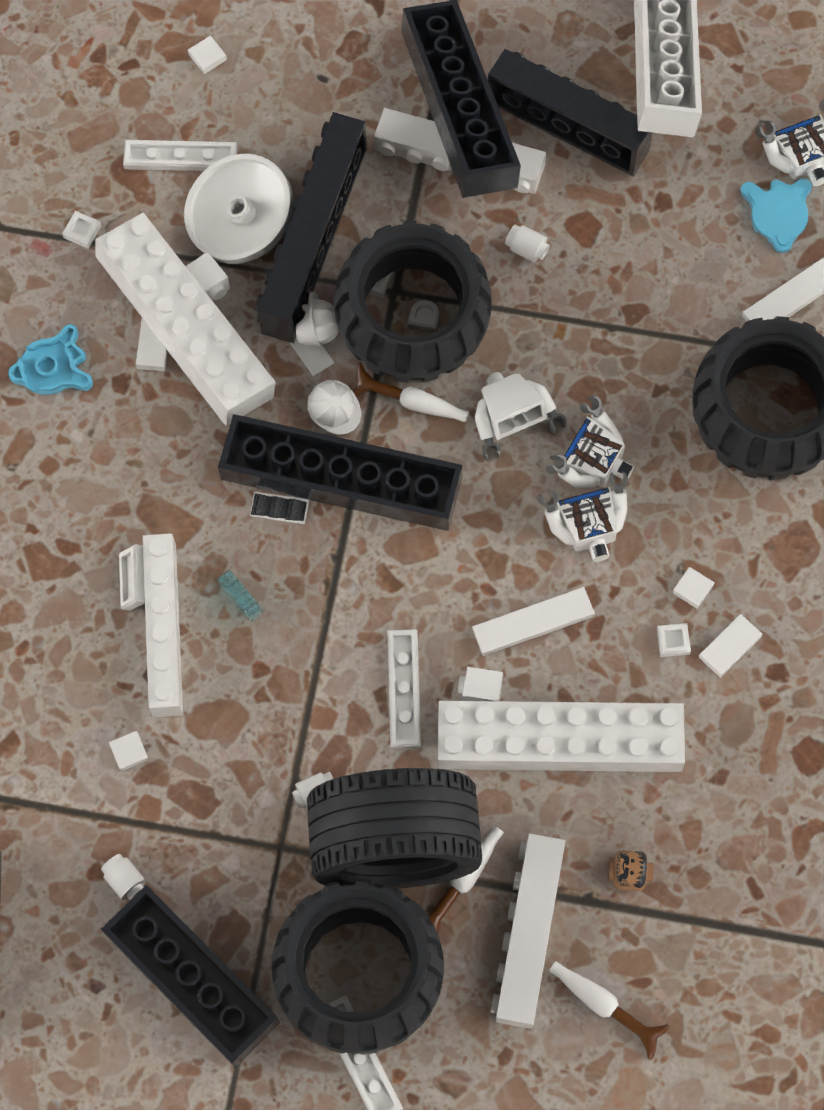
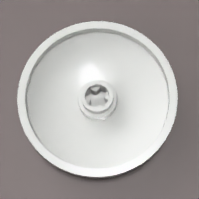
[184,154,294,264]

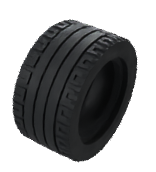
[307,768,483,889]

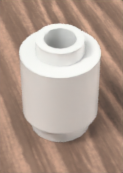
[505,224,550,263]
[292,771,333,812]
[101,854,146,901]

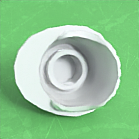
[296,291,339,347]
[307,380,362,435]

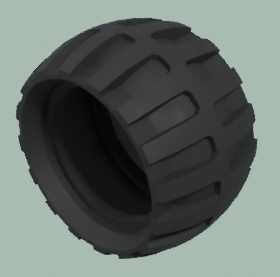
[334,221,492,383]
[692,316,824,480]
[272,879,444,1055]

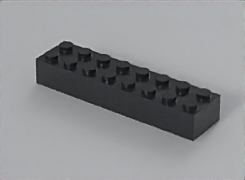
[401,0,521,198]
[255,112,367,343]
[218,414,462,531]

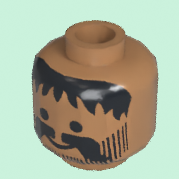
[608,850,653,891]

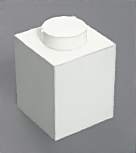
[186,252,230,300]
[457,667,503,701]

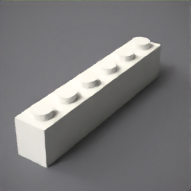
[374,108,546,194]
[143,534,183,718]
[491,833,566,1029]

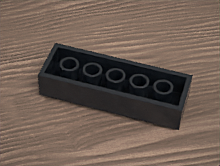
[488,49,652,177]
[101,885,280,1068]

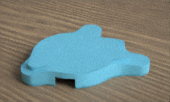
[740,179,812,253]
[8,324,93,395]

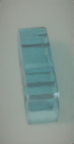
[217,570,263,622]

